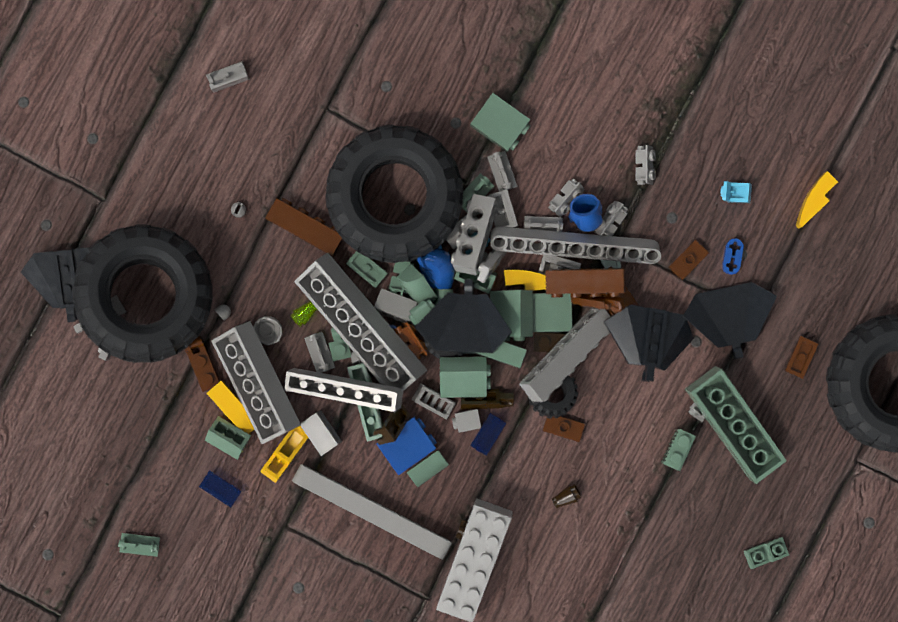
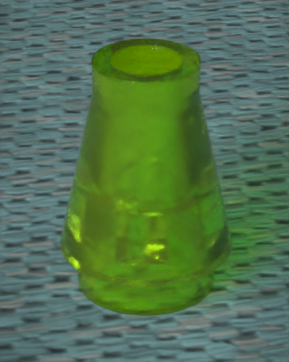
[290,301,317,327]

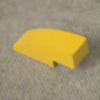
[796,171,838,229]
[504,270,546,291]
[207,380,254,434]
[261,426,308,483]

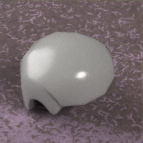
[253,316,282,345]

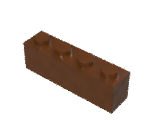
[265,198,343,257]
[546,268,626,298]

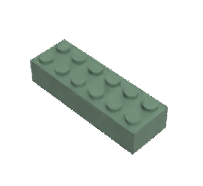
[685,366,787,484]

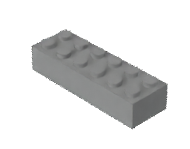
[211,321,301,444]
[436,498,513,622]

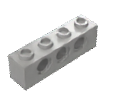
[451,194,498,276]

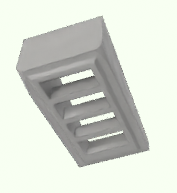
[412,383,456,420]

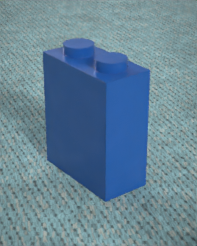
[376,417,437,476]

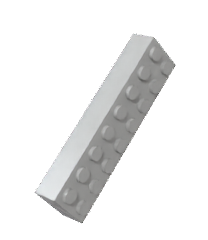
[294,253,427,391]

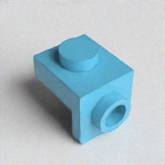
[721,181,752,203]

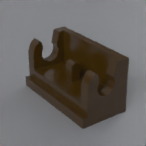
[373,404,410,445]

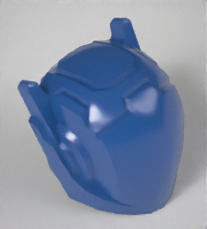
[569,194,603,232]
[417,245,455,289]

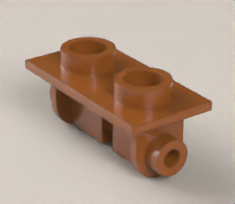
[394,322,428,360]

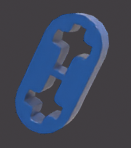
[722,239,743,275]

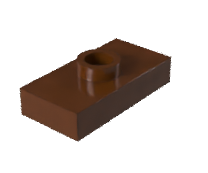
[668,240,709,281]
[784,336,818,379]
[542,416,585,442]

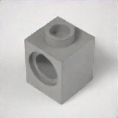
[452,409,481,433]

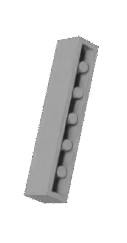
[519,307,610,402]
[284,368,403,412]

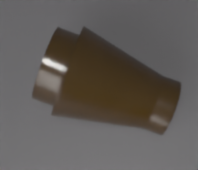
[552,484,582,508]

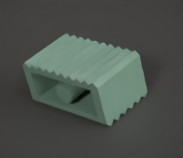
[661,428,696,471]

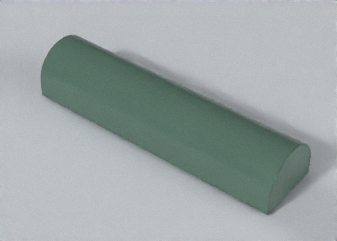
[347,363,383,442]

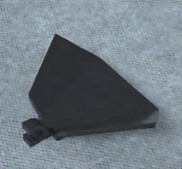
[21,247,90,322]
[415,279,512,354]
[683,282,777,359]
[604,304,694,382]

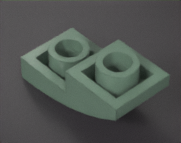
[744,537,789,569]

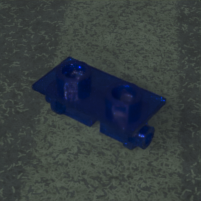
[470,413,506,456]

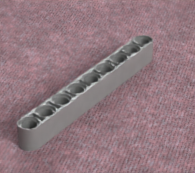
[490,227,661,264]
[292,464,452,560]

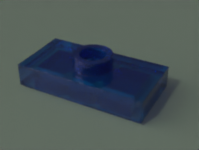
[199,470,242,507]

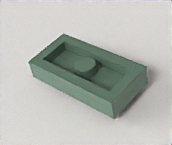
[346,251,388,288]

